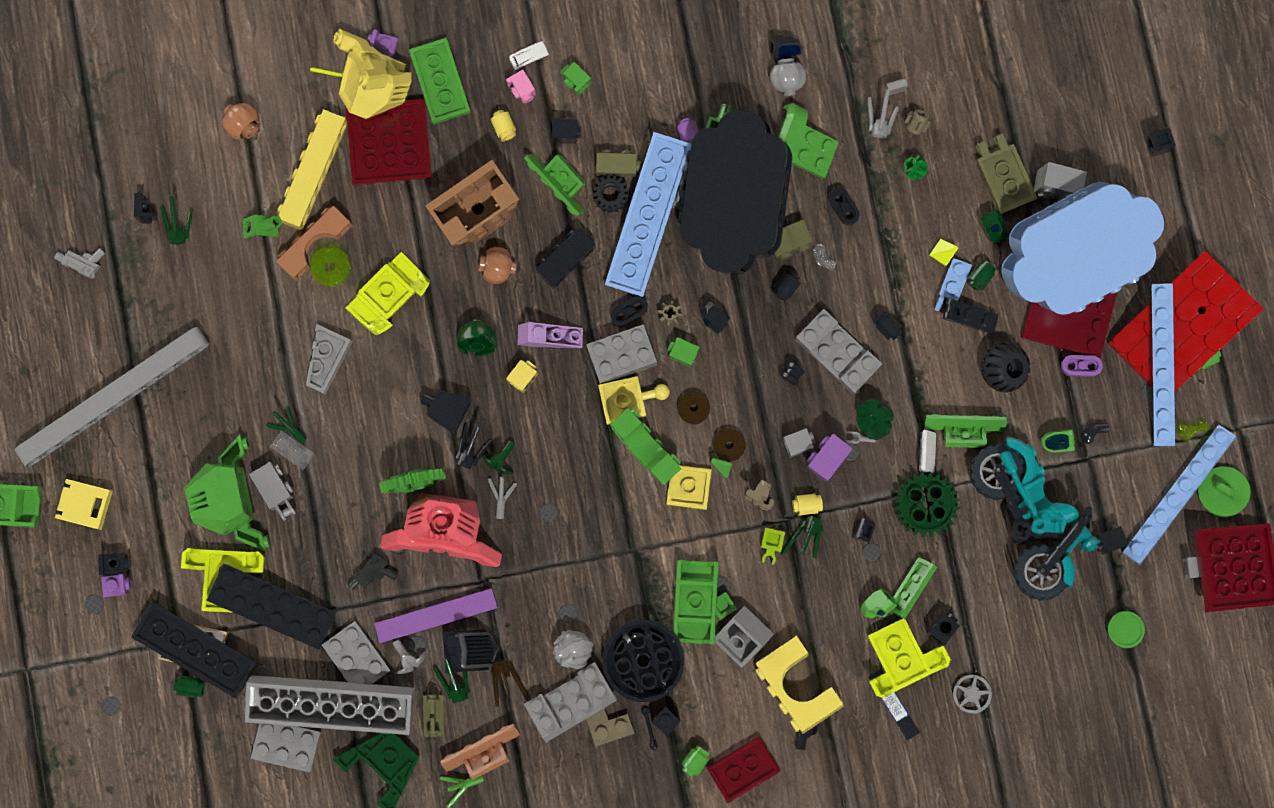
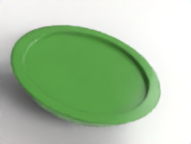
[1108,611,1145,648]

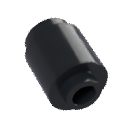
[772,271,801,302]
[873,311,903,340]

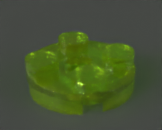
[310,247,351,288]

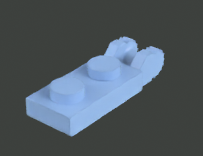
[934,258,972,311]

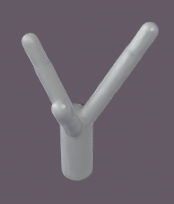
[488,477,517,519]

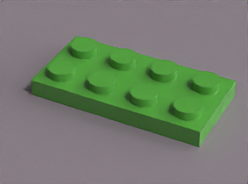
[409,38,471,125]

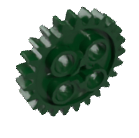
[893,472,960,538]

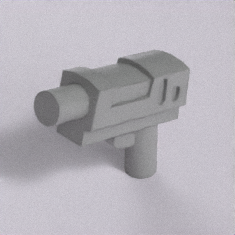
[54,248,105,279]

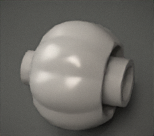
[770,59,806,96]

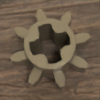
[905,110,931,135]
[658,301,683,327]

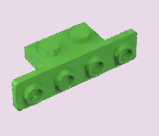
[524,154,586,216]
[924,414,1007,448]

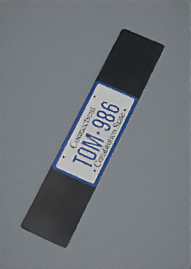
[868,669,920,740]

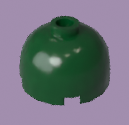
[457,319,497,357]

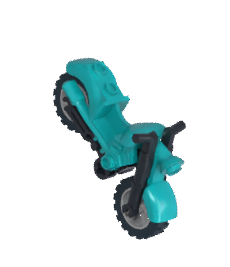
[970,437,1102,601]

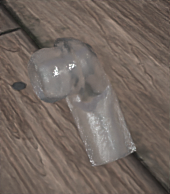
[813,244,837,271]

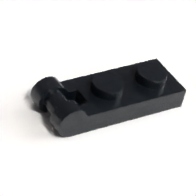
[942,299,999,334]

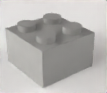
[1034,162,1087,202]

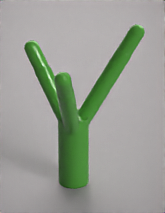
[440,775,484,808]

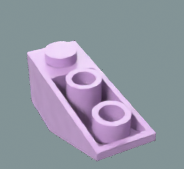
[518,322,583,348]

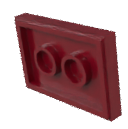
[706,736,780,804]

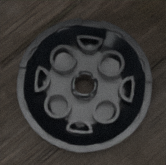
[603,620,685,702]

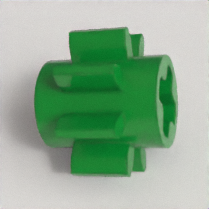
[903,155,928,181]

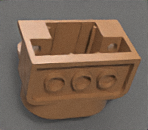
[426,160,520,246]

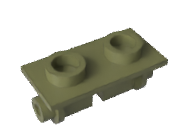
[423,695,444,737]

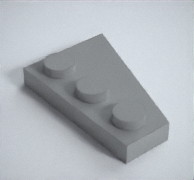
[306,324,353,395]

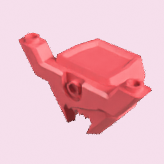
[380,493,502,567]

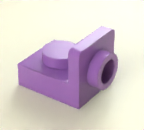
[367,29,399,59]
[101,574,132,598]

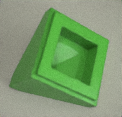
[711,458,732,478]

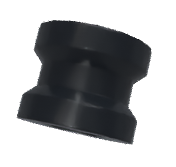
[780,362,805,386]

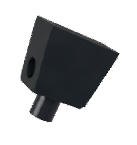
[420,390,472,435]

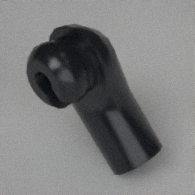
[1082,423,1109,444]
[795,725,818,750]

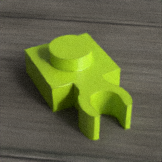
[761,528,785,565]

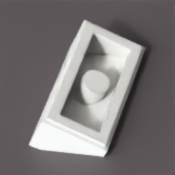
[919,430,936,473]

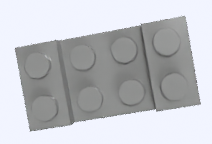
[795,309,882,395]
[524,662,617,743]

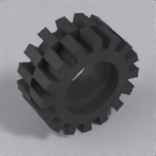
[593,174,629,213]

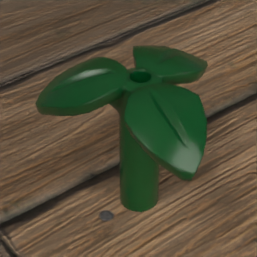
[483,441,515,475]

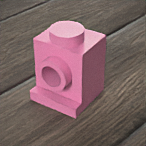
[506,70,536,104]

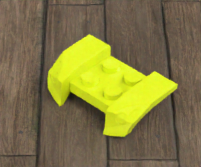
[346,252,430,335]

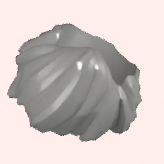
[553,630,594,669]

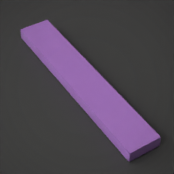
[374,588,498,643]

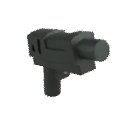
[348,553,398,590]

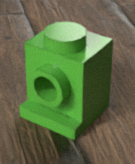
[561,62,592,97]

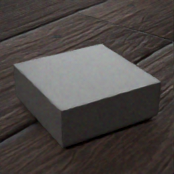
[885,79,908,95]

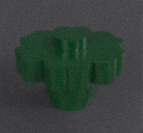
[856,399,894,440]

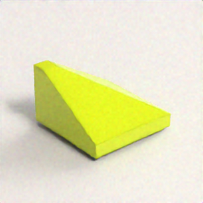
[929,239,958,266]

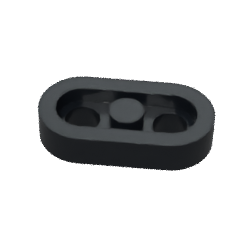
[829,188,860,226]
[611,296,648,327]

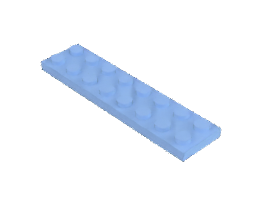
[605,132,691,297]

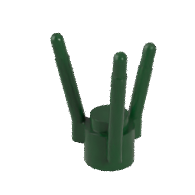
[161,196,193,244]
[781,516,823,559]
[433,658,470,704]

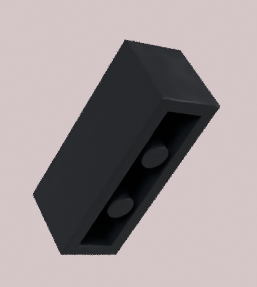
[536,228,596,289]

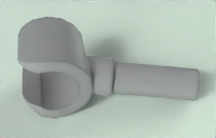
[846,431,876,444]

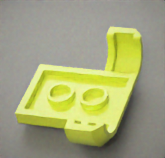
[181,548,265,613]
[867,619,950,698]

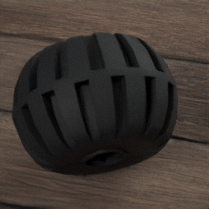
[981,342,1031,393]

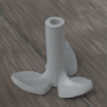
[393,639,426,674]

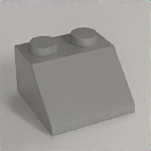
[715,606,774,668]

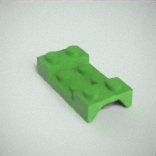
[0,484,42,528]
[673,560,719,645]

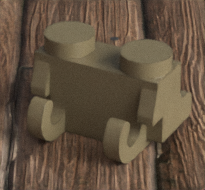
[745,480,774,511]

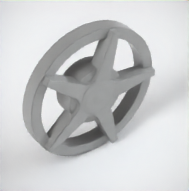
[953,675,992,713]

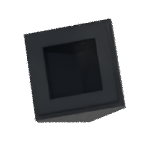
[852,518,875,543]

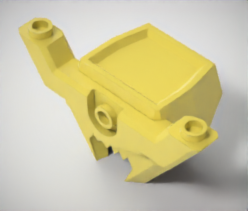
[334,29,411,119]

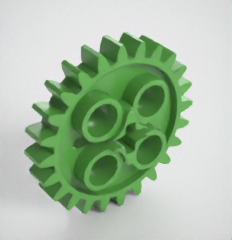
[379,469,446,494]

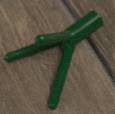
[266,407,307,444]

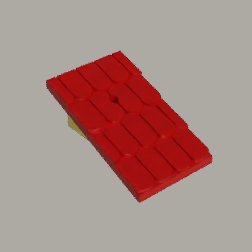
[1107,251,1264,392]

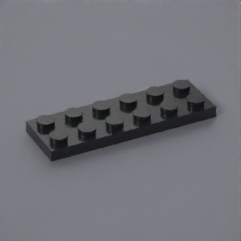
[206,563,336,650]
[131,602,258,699]

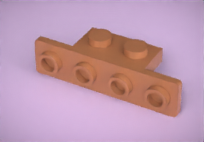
[440,724,520,780]

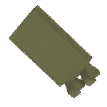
[975,133,1037,214]

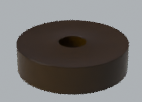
[678,392,710,425]
[713,429,746,462]

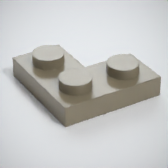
[586,708,634,747]

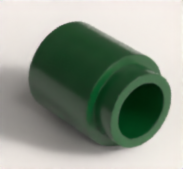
[967,260,996,291]
[173,675,205,698]

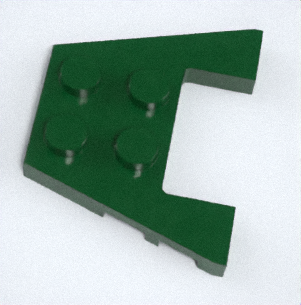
[333,733,420,808]

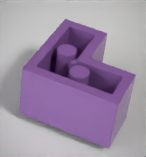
[807,434,853,483]

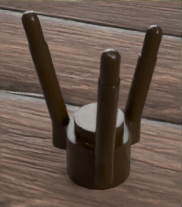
[491,660,531,707]

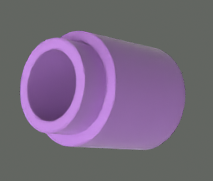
[677,118,699,144]

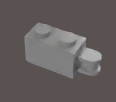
[249,462,296,521]

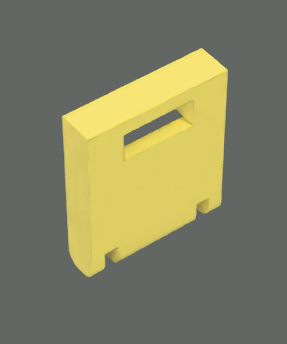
[54,479,113,530]

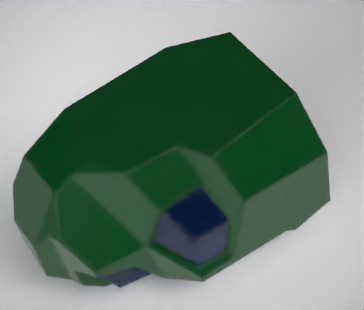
[979,210,1008,244]

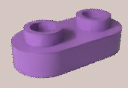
[1061,355,1103,377]

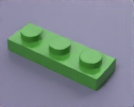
[891,557,937,619]

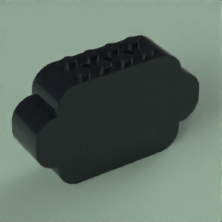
[678,110,793,275]

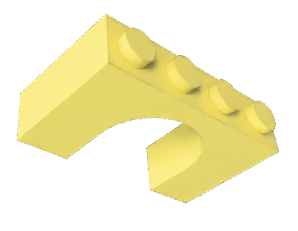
[755,636,844,734]

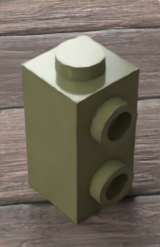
[596,150,641,178]

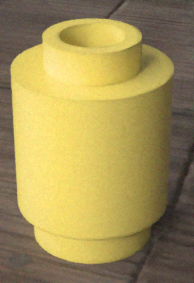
[491,110,516,141]
[792,493,823,516]

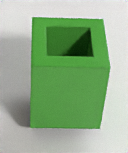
[667,337,699,368]

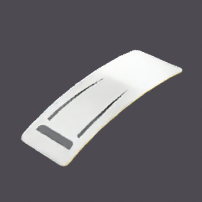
[509,41,549,70]

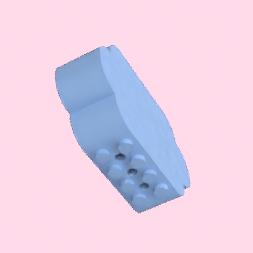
[1002,182,1164,314]

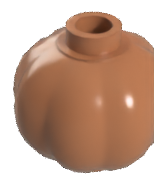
[223,103,259,140]
[478,247,516,284]

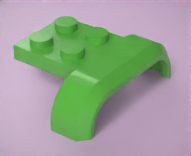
[778,103,839,179]

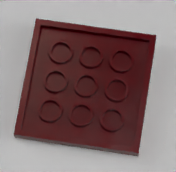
[346,99,432,186]
[1021,292,1117,359]
[1194,523,1274,613]

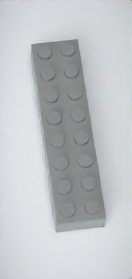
[245,675,415,735]

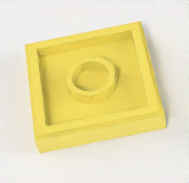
[666,465,712,510]

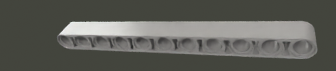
[14,327,209,467]

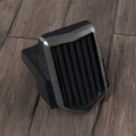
[443,629,498,673]

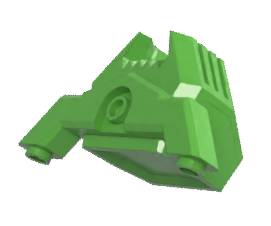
[185,434,270,552]

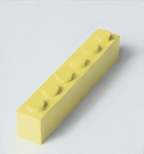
[277,109,347,231]

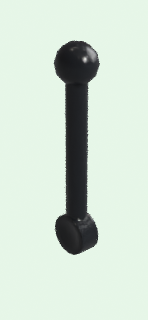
[642,708,658,750]

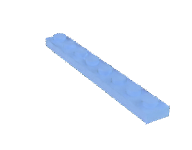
[1152,283,1175,446]
[1123,425,1236,565]

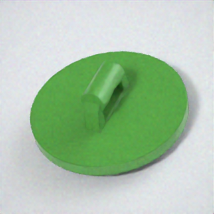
[1198,467,1250,517]

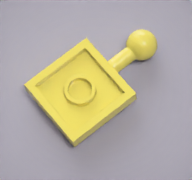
[598,376,670,425]

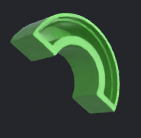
[610,408,682,485]

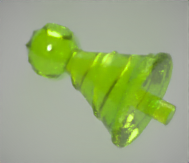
[1177,421,1209,443]

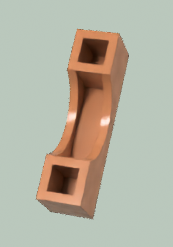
[276,206,353,282]

